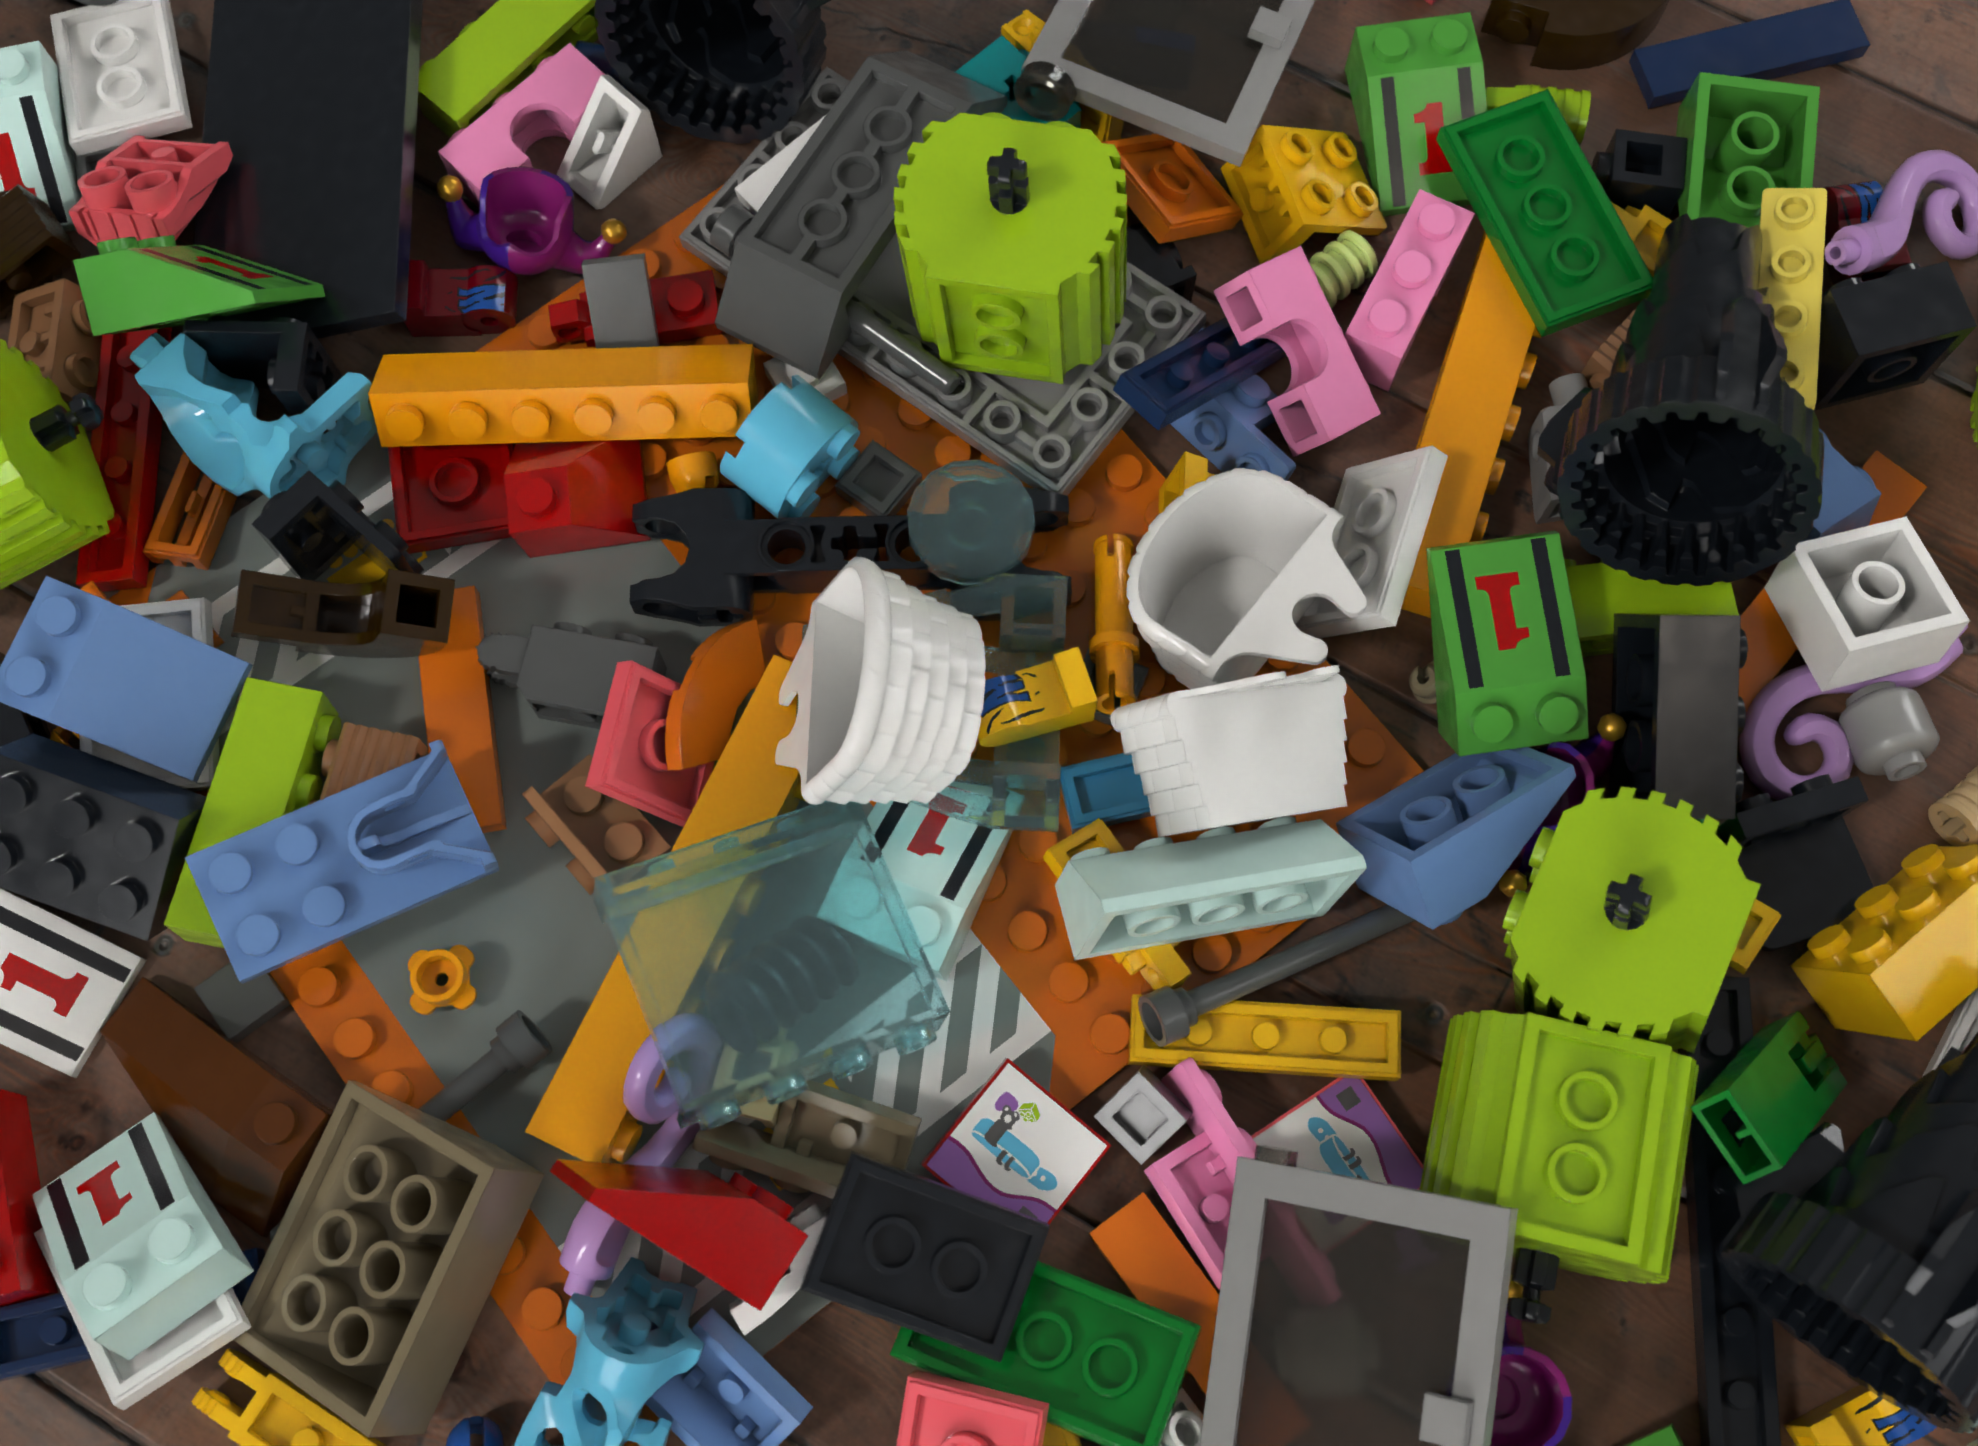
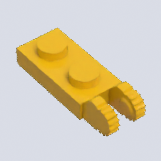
[191,1348,387,1446]

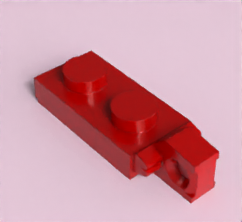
[548,270,723,347]

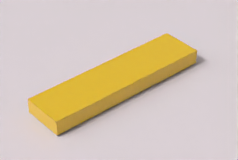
[1128,994,1401,1081]

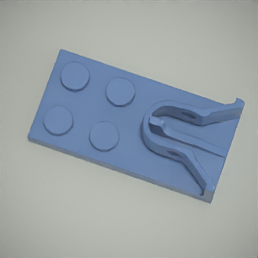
[185,740,499,984]

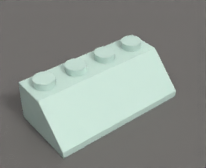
[1055,816,1367,960]

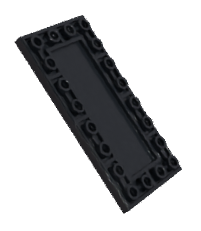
[193,0,423,339]

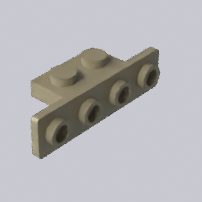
[692,1074,922,1199]

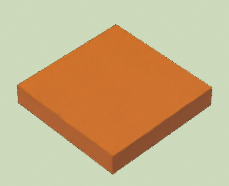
[1101,134,1244,244]

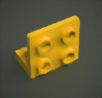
[1220,124,1387,264]

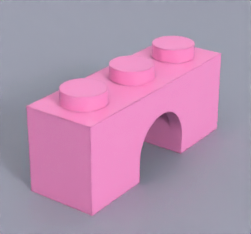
[438,43,605,208]
[1344,189,1475,391]
[1214,246,1381,457]

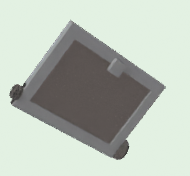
[1014,0,1316,167]
[1199,1145,1518,1446]

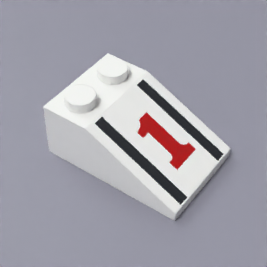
[0,888,147,1078]

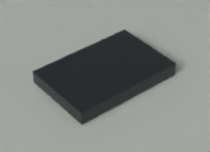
[801,1150,1050,1363]

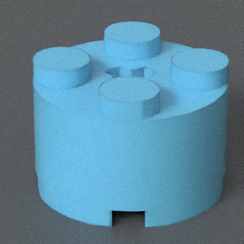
[720,375,860,519]

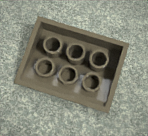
[233,1080,545,1438]

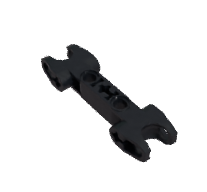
[630,482,1072,627]

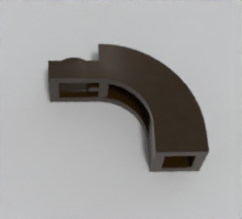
[1481,0,1670,70]
[231,569,455,658]

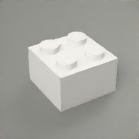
[1764,516,1970,692]

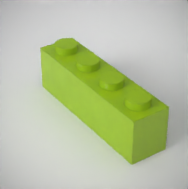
[418,0,598,137]
[1564,559,1739,657]
[164,677,341,949]

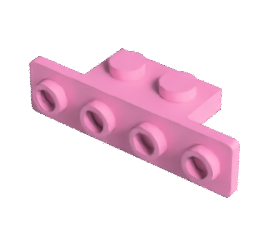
[1144,1057,1344,1306]

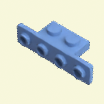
[1170,328,1296,481]
[645,1307,813,1446]

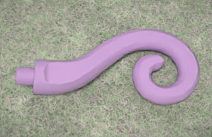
[1824,150,1978,276]
[1738,624,1968,800]
[559,1014,724,1297]

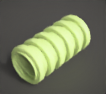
[1309,230,1378,309]

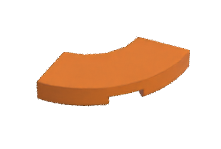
[665,619,765,771]

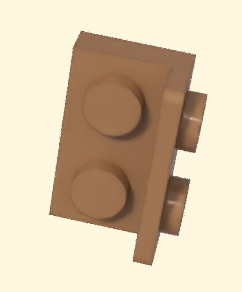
[8,278,102,402]
[522,754,672,903]

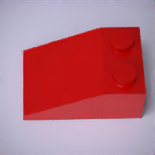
[549,1159,809,1311]

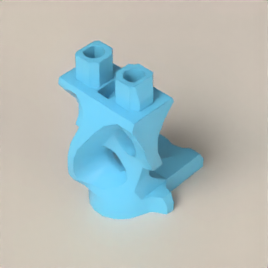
[129,332,377,499]
[514,1257,705,1446]

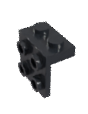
[252,470,425,581]
[1716,774,1874,951]

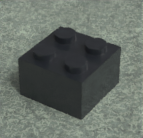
[1814,261,1977,411]

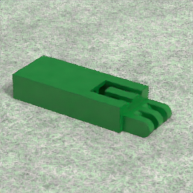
[1690,1011,1848,1185]

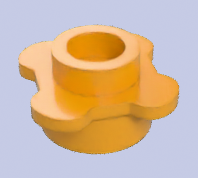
[408,945,477,1015]

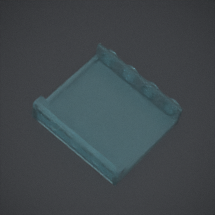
[593,801,950,1130]

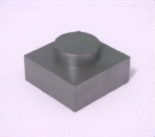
[1093,1065,1192,1165]

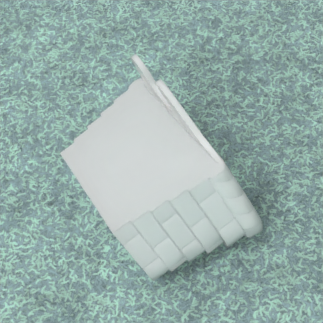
[1126,468,1367,689]
[775,557,986,805]
[1110,665,1347,837]

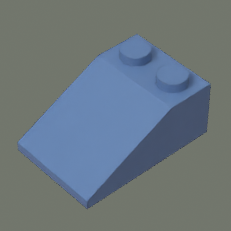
[0,576,253,783]
[1336,747,1576,930]

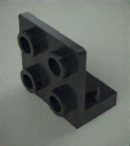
[182,315,343,434]

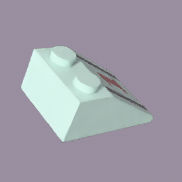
[0,40,82,232]
[816,775,1025,982]
[32,1112,254,1361]

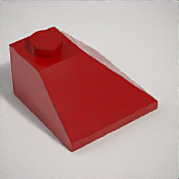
[504,440,651,558]

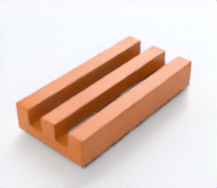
[142,452,238,570]

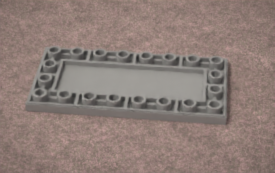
[679,67,1206,496]

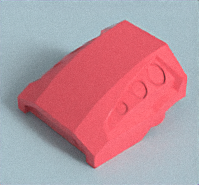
[68,135,233,247]

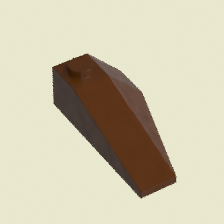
[100,977,333,1237]

